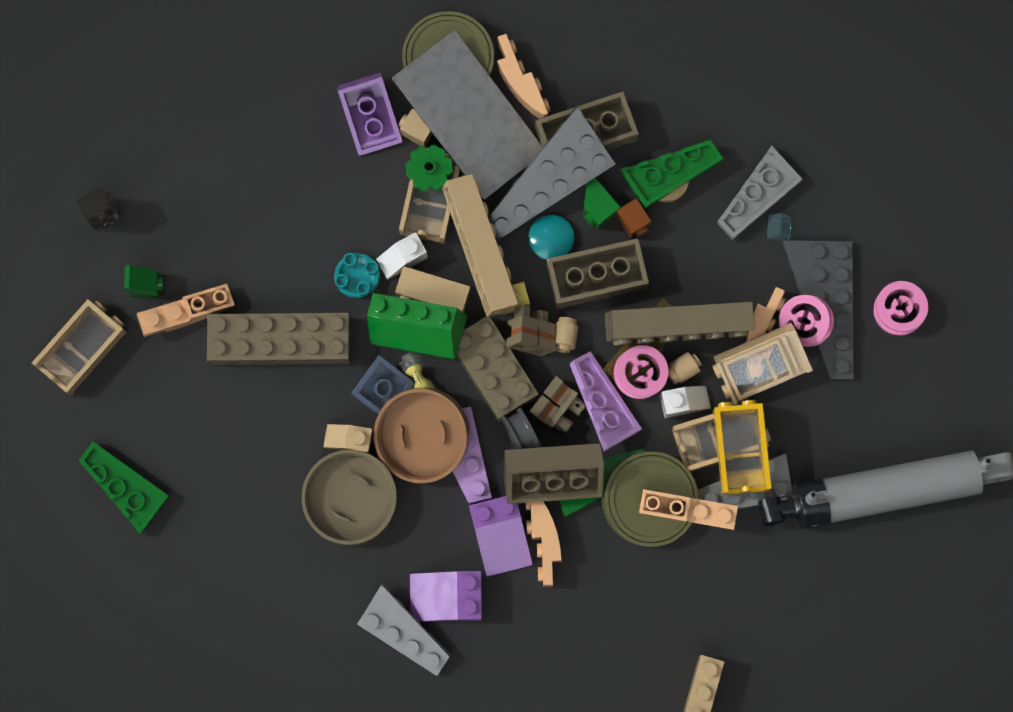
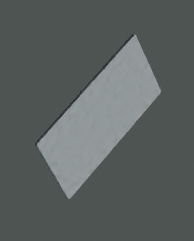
[392,31,542,200]

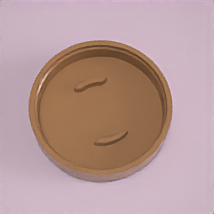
[374,387,470,483]

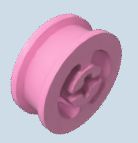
[873,281,928,336]
[779,295,834,347]
[614,345,668,399]

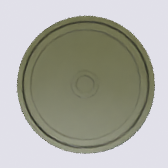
[402,11,494,78]
[601,451,698,547]

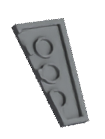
[717,145,802,240]
[357,583,451,676]

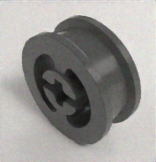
[501,408,541,449]

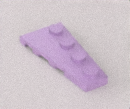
[570,351,642,452]
[453,407,492,504]

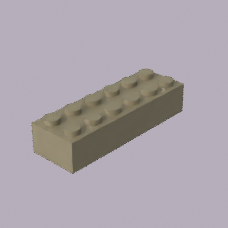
[605,302,754,345]
[207,313,351,365]

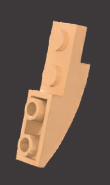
[497,34,551,119]
[137,284,235,337]
[745,287,786,382]
[639,489,738,530]
[526,501,562,587]

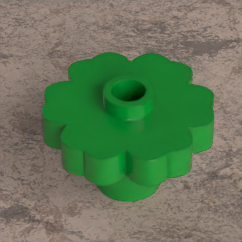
[406,145,453,193]

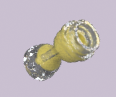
[399,352,437,389]

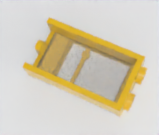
[713,400,772,495]

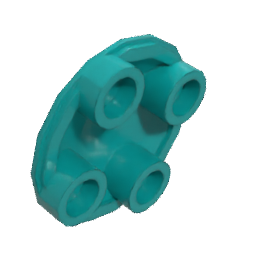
[528,215,574,260]
[334,253,380,298]

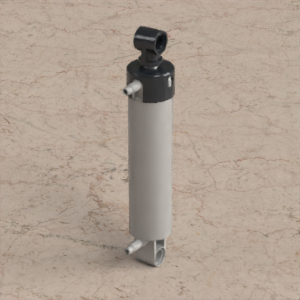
[757,450,1013,529]

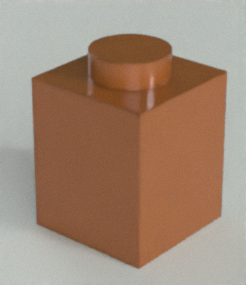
[616,199,651,238]

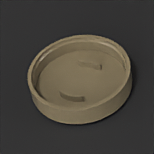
[301,450,397,546]

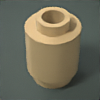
[555,317,578,353]
[668,352,701,385]

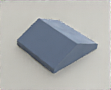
[351,355,415,414]

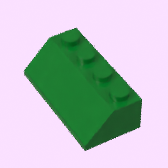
[367,293,467,360]

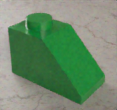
[583,178,620,229]
[124,265,164,297]

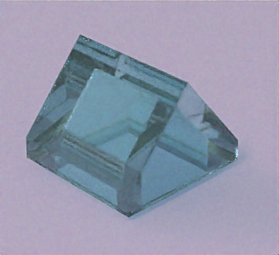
[767,213,792,240]

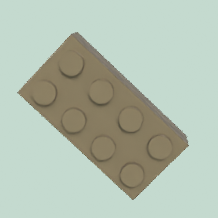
[535,92,638,151]
[546,239,649,309]
[457,317,539,423]
[504,443,604,504]

